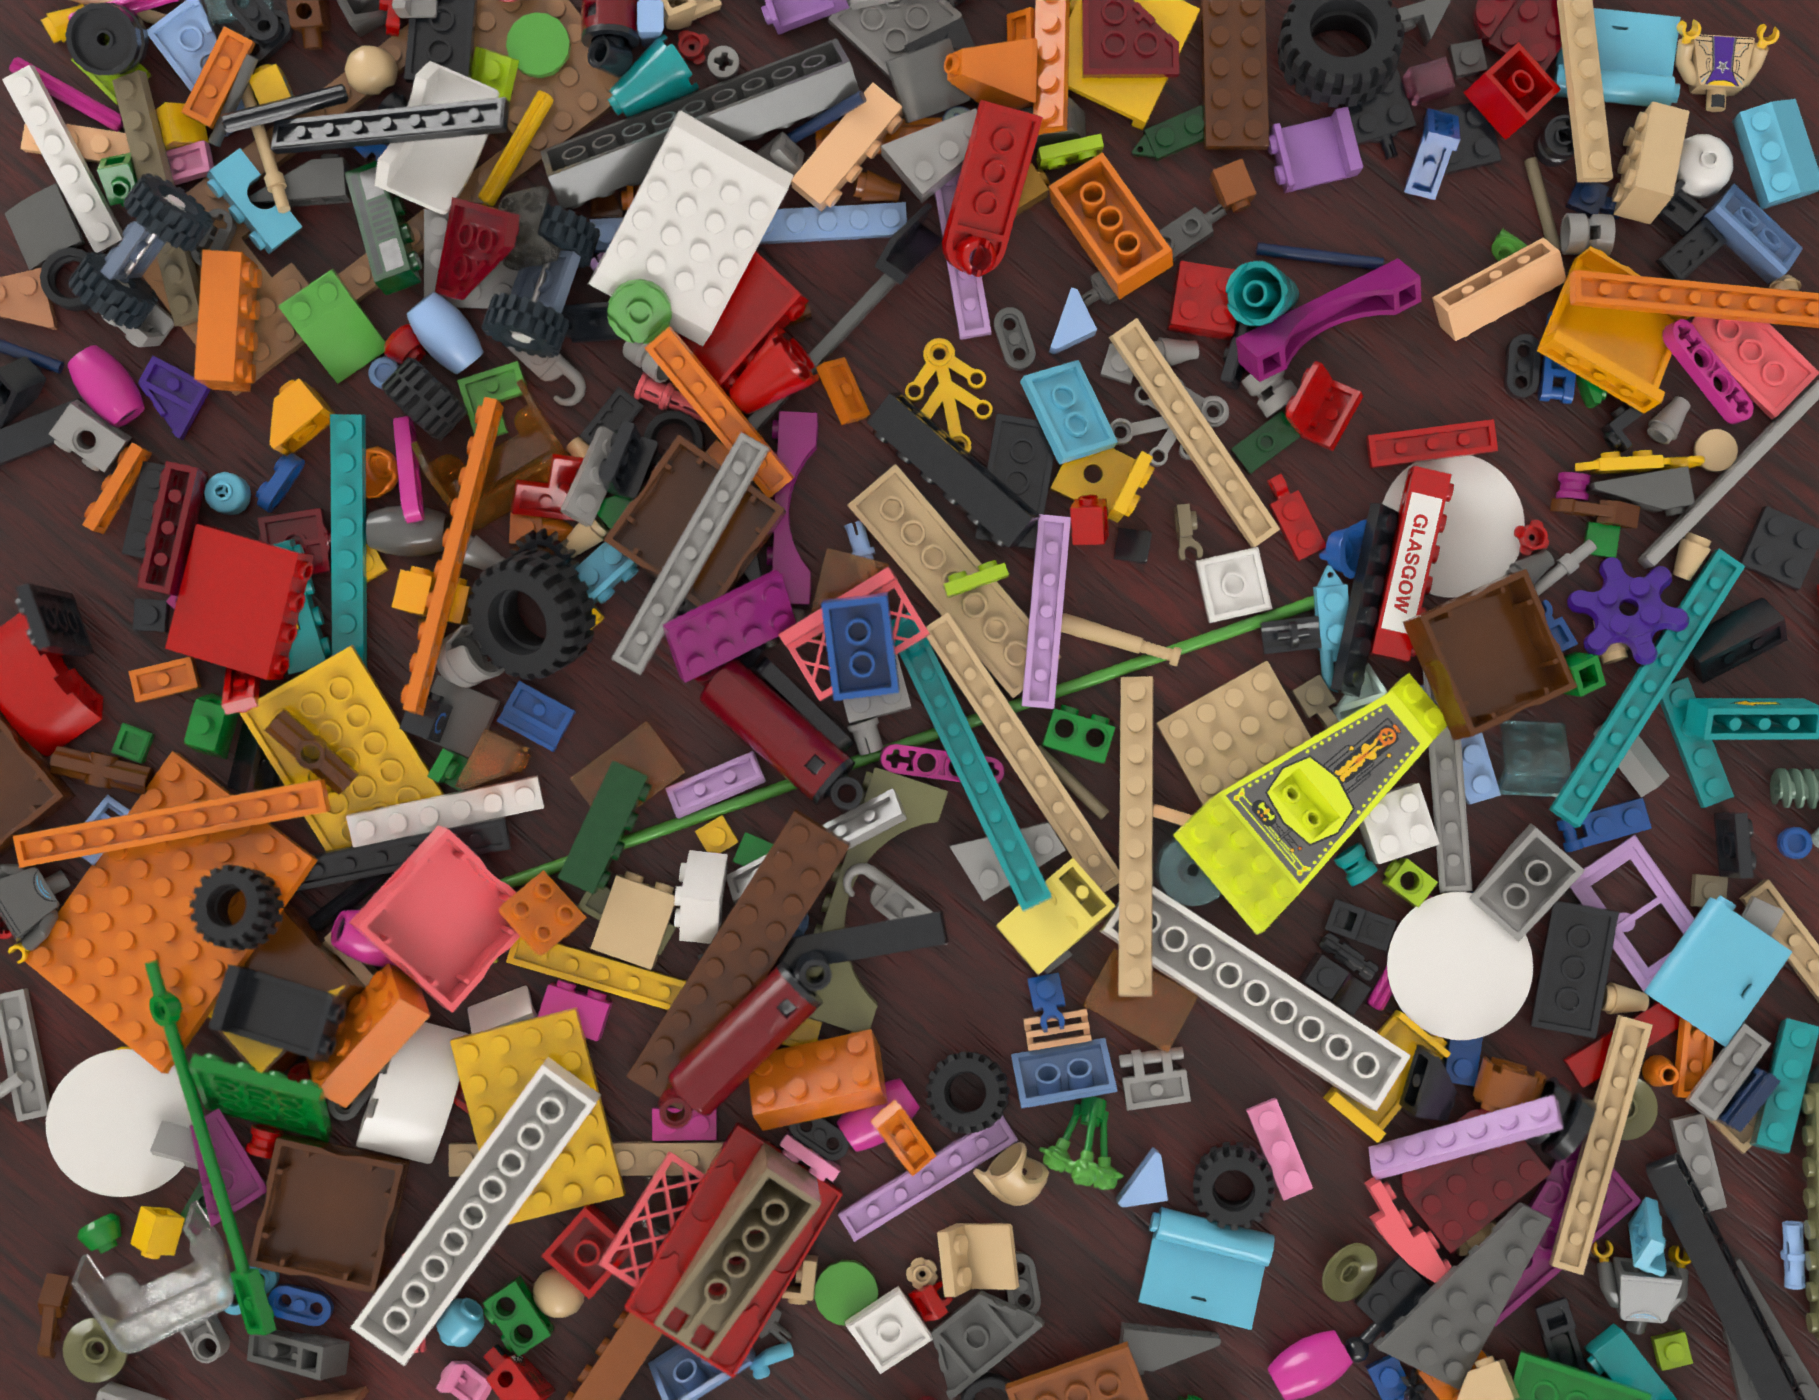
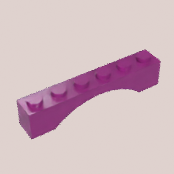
[1236,258,1422,382]
[767,411,819,607]

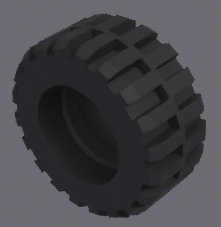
[1277,0,1405,108]
[468,550,596,680]

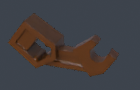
[1550,498,1641,529]
[37,1273,75,1359]

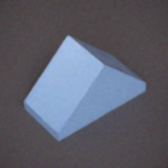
[1049,287,1097,355]
[1115,1147,1168,1207]

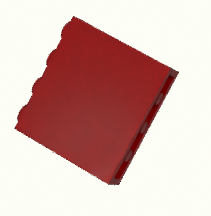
[676,251,809,394]
[165,524,314,680]

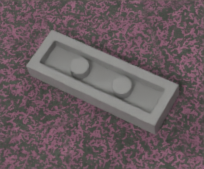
[560,426,614,527]
[1685,1023,1771,1121]
[1669,1112,1727,1211]

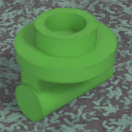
[1492,229,1528,261]

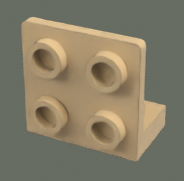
[937,1223,1019,1297]

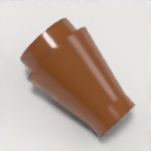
[853,170,901,203]

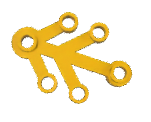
[905,338,993,453]

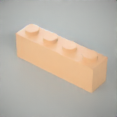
[791,82,903,212]
[1432,237,1566,341]

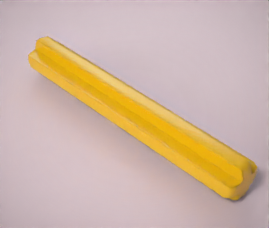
[478,90,553,206]

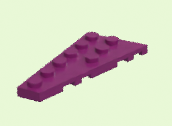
[1494,1140,1642,1327]

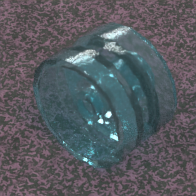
[1155,838,1221,906]

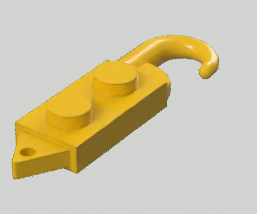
[1575,450,1705,475]

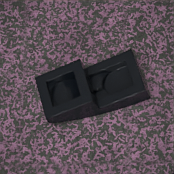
[1325,899,1397,952]

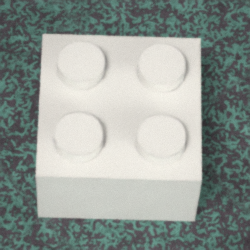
[1359,783,1439,864]

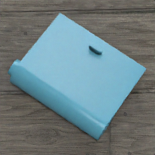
[1554,8,1681,107]
[1644,895,1792,1047]
[1138,1207,1275,1330]

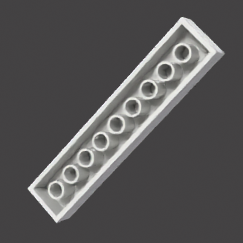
[1100,886,1411,1111]
[351,1057,601,1365]

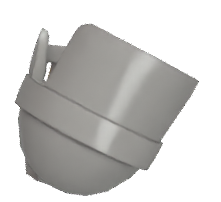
[437,623,505,688]

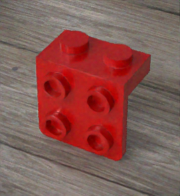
[1286,361,1364,451]

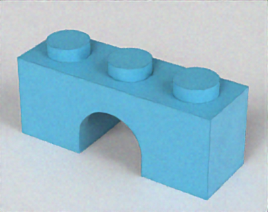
[206,148,302,254]

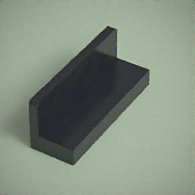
[875,203,942,285]
[1689,598,1787,684]
[228,697,279,793]

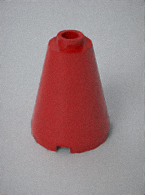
[729,329,819,414]

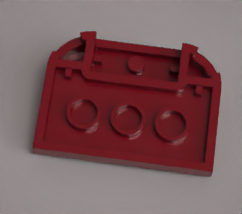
[1473,0,1594,72]
[1401,1109,1551,1254]

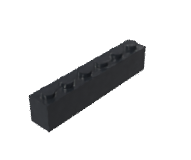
[867,392,1041,548]

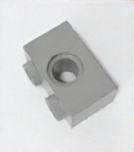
[49,400,132,472]

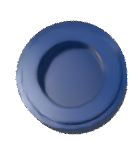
[1777,827,1813,859]

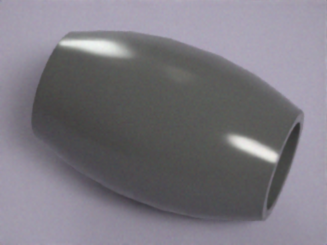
[366,505,450,557]

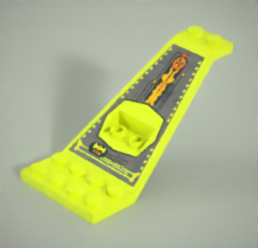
[1173,673,1447,935]

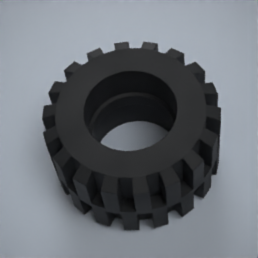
[382,357,468,441]
[190,865,284,950]
[925,1052,1010,1134]
[1193,1141,1275,1230]

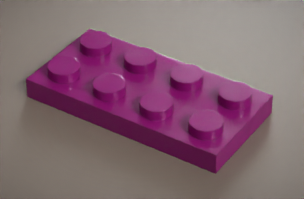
[662,569,796,683]

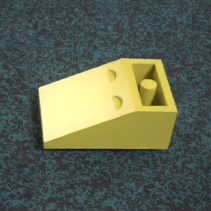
[996,858,1116,975]

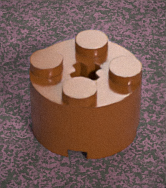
[1472,1057,1547,1112]

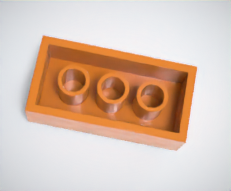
[1049,152,1173,300]
[194,250,262,392]
[306,963,430,1108]
[749,1029,888,1131]

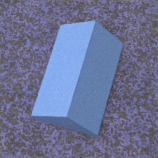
[1700,184,1803,284]
[1011,1038,1117,1109]
[648,1344,756,1400]

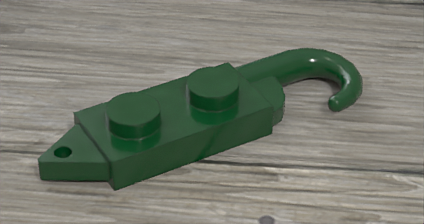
[1131,105,1204,161]

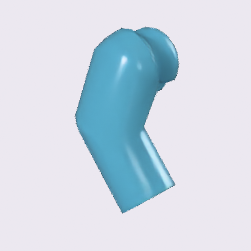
[750,1341,794,1379]

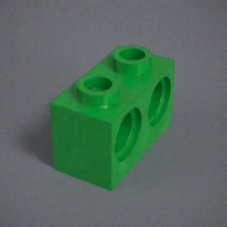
[1041,704,1115,764]
[483,1275,555,1357]

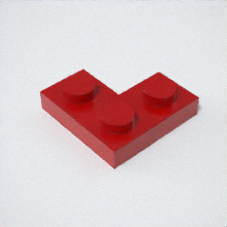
[511,454,584,521]

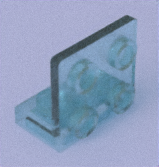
[1498,721,1571,797]

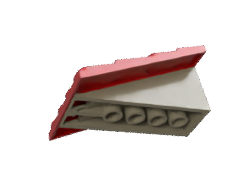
[625,1121,843,1378]

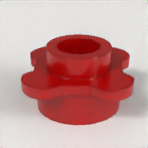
[677,30,709,65]
[1514,520,1549,556]

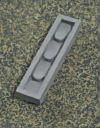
[0,988,51,1122]

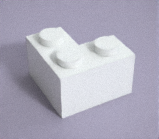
[674,850,728,944]

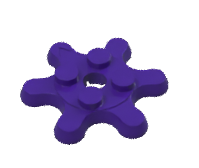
[1567,557,1690,665]

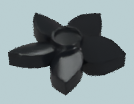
[1401,1368,1428,1400]

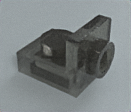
[643,1177,677,1229]

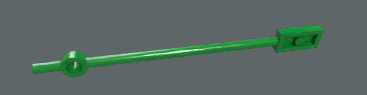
[144,960,276,1335]

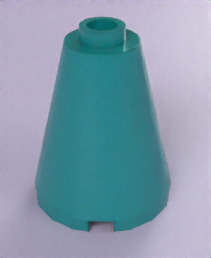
[607,34,699,118]
[1226,261,1299,326]

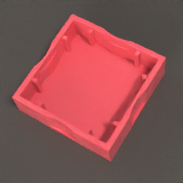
[349,825,520,1013]

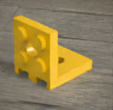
[1050,448,1155,523]

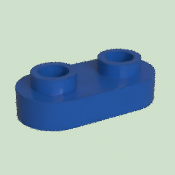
[256,453,305,513]
[268,1283,334,1326]

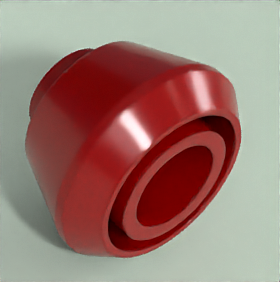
[384,324,426,364]

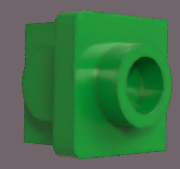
[427,748,476,791]

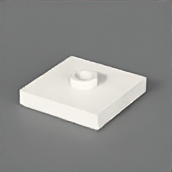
[1195,547,1272,623]
[845,1286,933,1374]

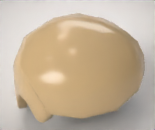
[344,45,398,95]
[533,1268,584,1318]

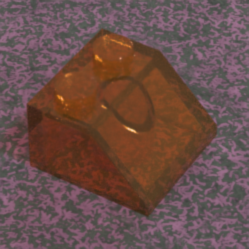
[455,728,530,789]

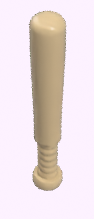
[1061,613,1182,666]

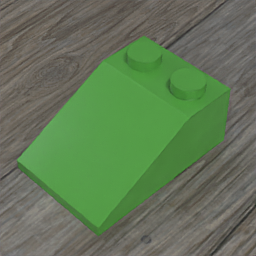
[278,268,386,384]

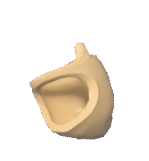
[973,1142,1049,1206]

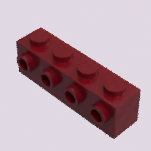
[138,461,208,597]

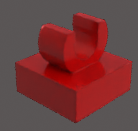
[908,1281,952,1322]

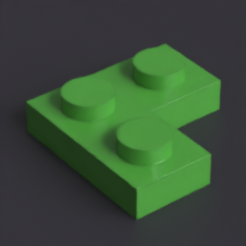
[457,361,529,437]

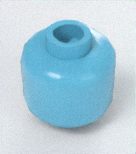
[204,472,251,515]
[436,1298,485,1347]

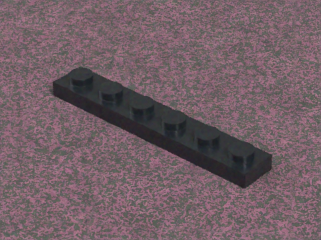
[1330,503,1399,697]

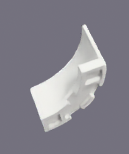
[375,61,499,214]
[356,1022,468,1164]

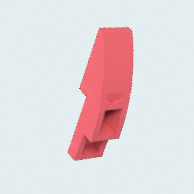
[1364,1177,1452,1283]

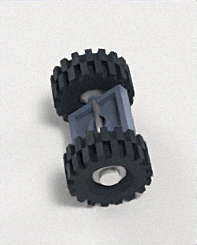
[69,173,214,329]
[482,202,600,358]

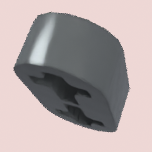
[191,208,237,266]

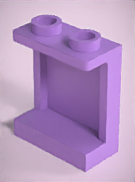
[761,0,849,35]

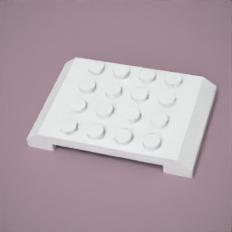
[588,110,794,346]

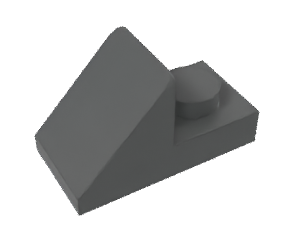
[1398,0,1451,46]

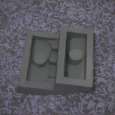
[885,38,970,123]
[4,183,85,270]
[419,675,501,760]

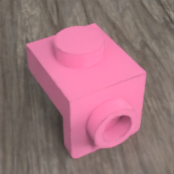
[436,1361,492,1400]

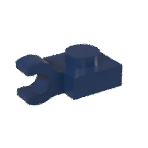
[1565,181,1620,220]

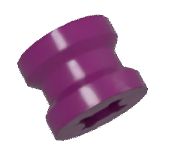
[1556,472,1591,502]

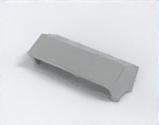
[1593,723,1669,798]

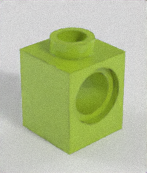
[1382,858,1438,908]

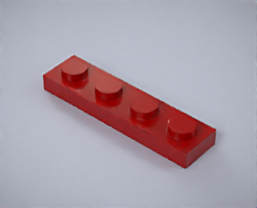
[1366,419,1498,468]

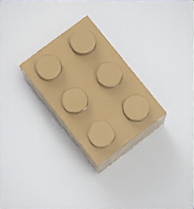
[1612,101,1690,224]

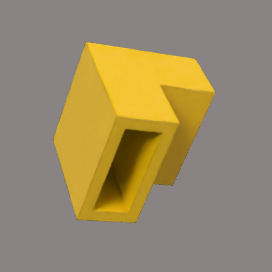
[155,102,209,151]

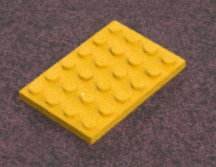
[239,645,444,851]
[450,1007,626,1225]

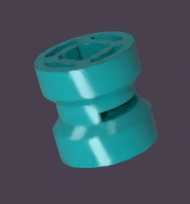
[1334,843,1378,887]

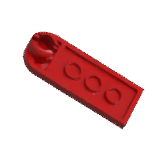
[942,99,1043,277]

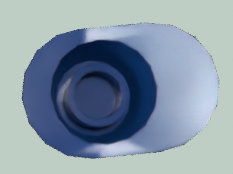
[1319,519,1367,578]

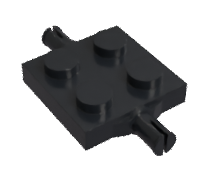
[1340,69,1416,160]

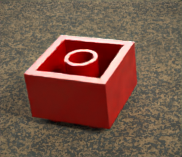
[1463,42,1561,140]
[1167,261,1236,340]
[541,1204,635,1300]

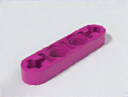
[1662,319,1754,424]
[393,416,425,523]
[880,744,1004,783]

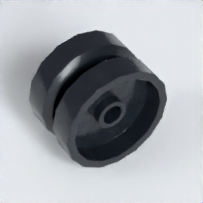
[65,3,149,76]
[1525,1076,1597,1162]

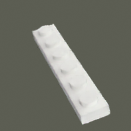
[2,65,124,254]
[346,775,545,848]

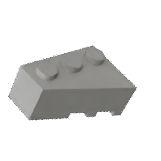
[881,108,977,203]
[949,822,1065,901]

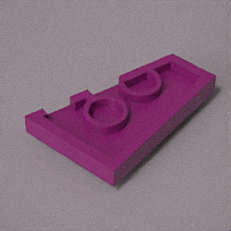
[189,1108,267,1227]

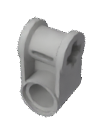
[173,1296,230,1363]

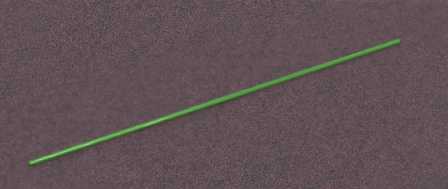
[499,595,1315,888]

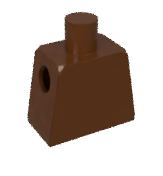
[286,0,331,50]

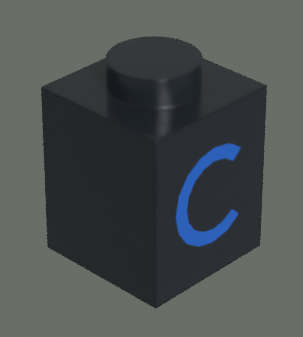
[399,691,453,743]

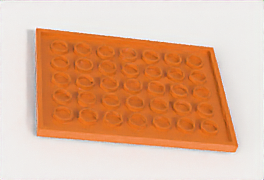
[24,751,318,1074]

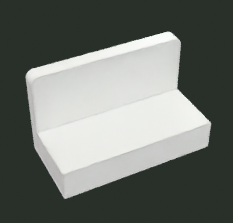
[468,986,538,1033]

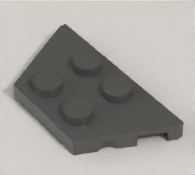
[931,1290,1045,1400]

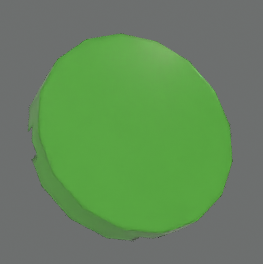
[506,12,571,78]
[607,279,672,344]
[814,1259,878,1325]

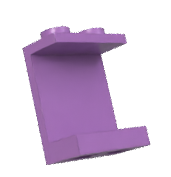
[1268,107,1363,193]

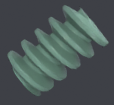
[1770,768,1819,809]

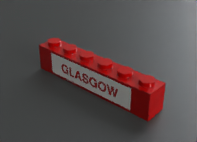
[1369,466,1454,662]

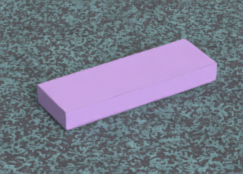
[665,751,766,819]

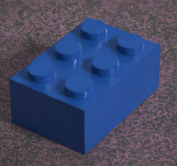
[821,592,900,701]

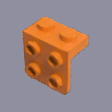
[499,870,587,956]

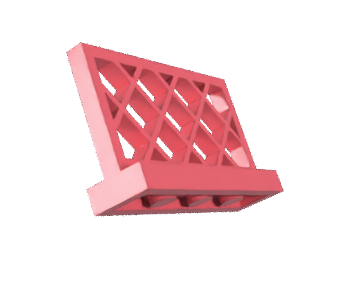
[778,567,930,702]
[598,1152,705,1288]

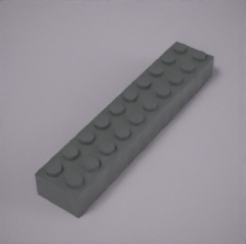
[540,38,860,210]

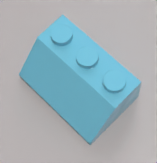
[1732,99,1819,210]

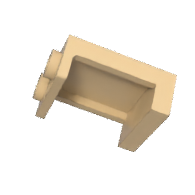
[590,871,675,970]

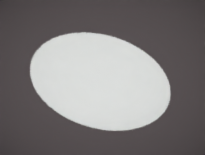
[1382,455,1525,598]
[1387,892,1533,1040]
[46,1049,192,1197]

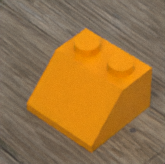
[269,378,335,456]

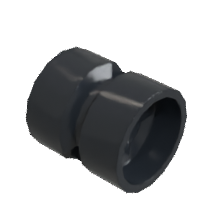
[1533,115,1574,167]

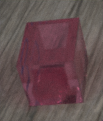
[1402,57,1456,106]

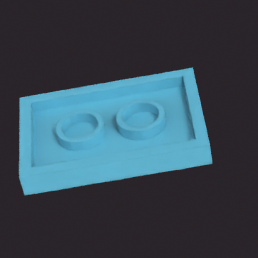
[1020,360,1118,465]

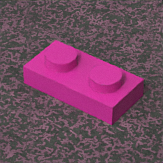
[652,1107,717,1141]

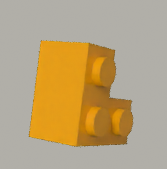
[392,566,473,625]

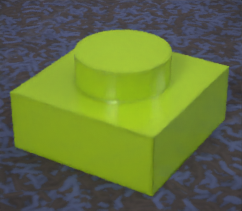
[1650,1329,1693,1371]

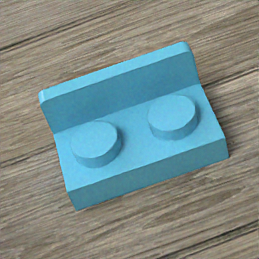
[575,542,639,605]
[1628,1196,1667,1277]

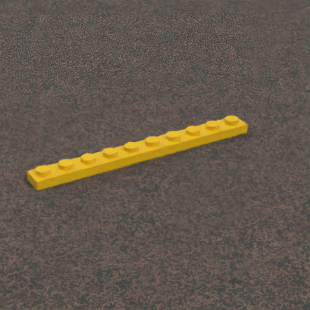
[506,936,823,1047]

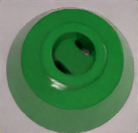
[77,1213,122,1254]

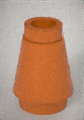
[1642,1055,1679,1087]

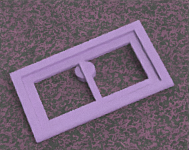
[1569,835,1694,992]

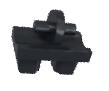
[1260,616,1322,655]

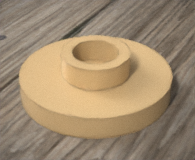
[1694,429,1738,472]

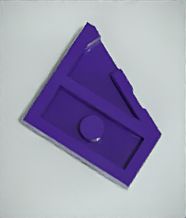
[138,355,211,440]

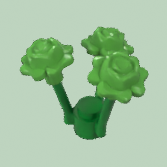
[1039,1096,1124,1190]

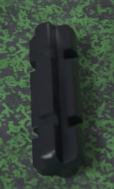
[1319,932,1379,981]

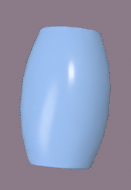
[406,292,483,374]

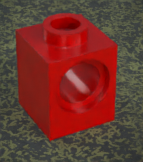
[1070,494,1109,545]

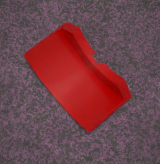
[0,613,103,756]

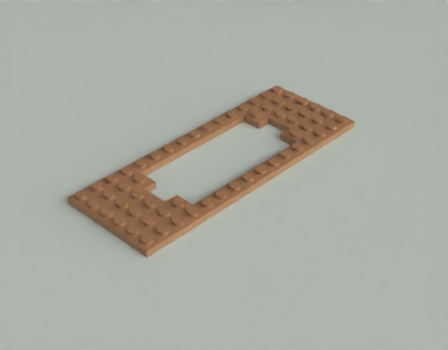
[118,0,621,396]

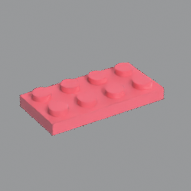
[1690,284,1819,420]

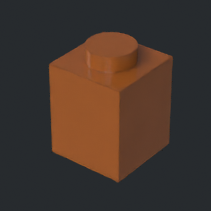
[1209,159,1257,213]

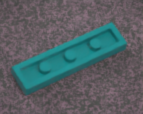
[1660,677,1734,808]

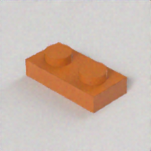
[816,357,871,425]
[128,656,201,703]

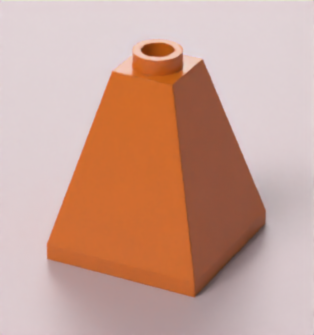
[944,38,1038,110]

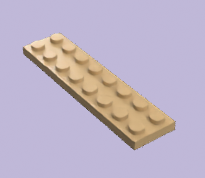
[847,464,1061,699]

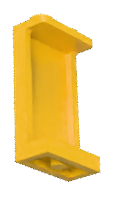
[1323,1010,1451,1143]

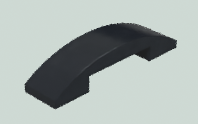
[1534,1296,1588,1372]

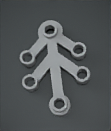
[1110,379,1229,467]

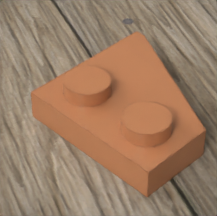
[0,268,59,330]

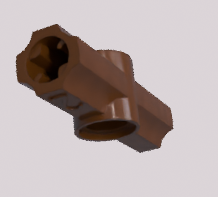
[264,709,358,795]
[50,746,154,794]

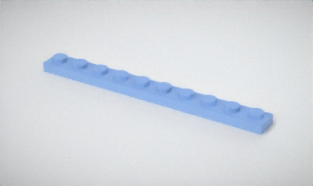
[590,202,907,253]

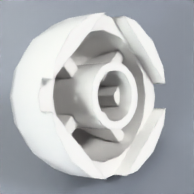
[1675,134,1733,200]

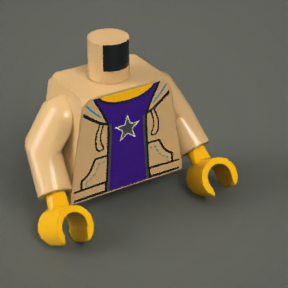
[1675,19,1780,112]

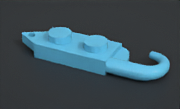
[1313,565,1349,692]

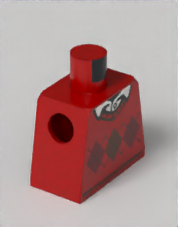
[483,1344,556,1400]

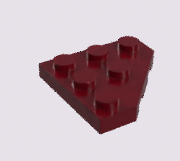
[1082,0,1179,78]
[434,197,520,300]

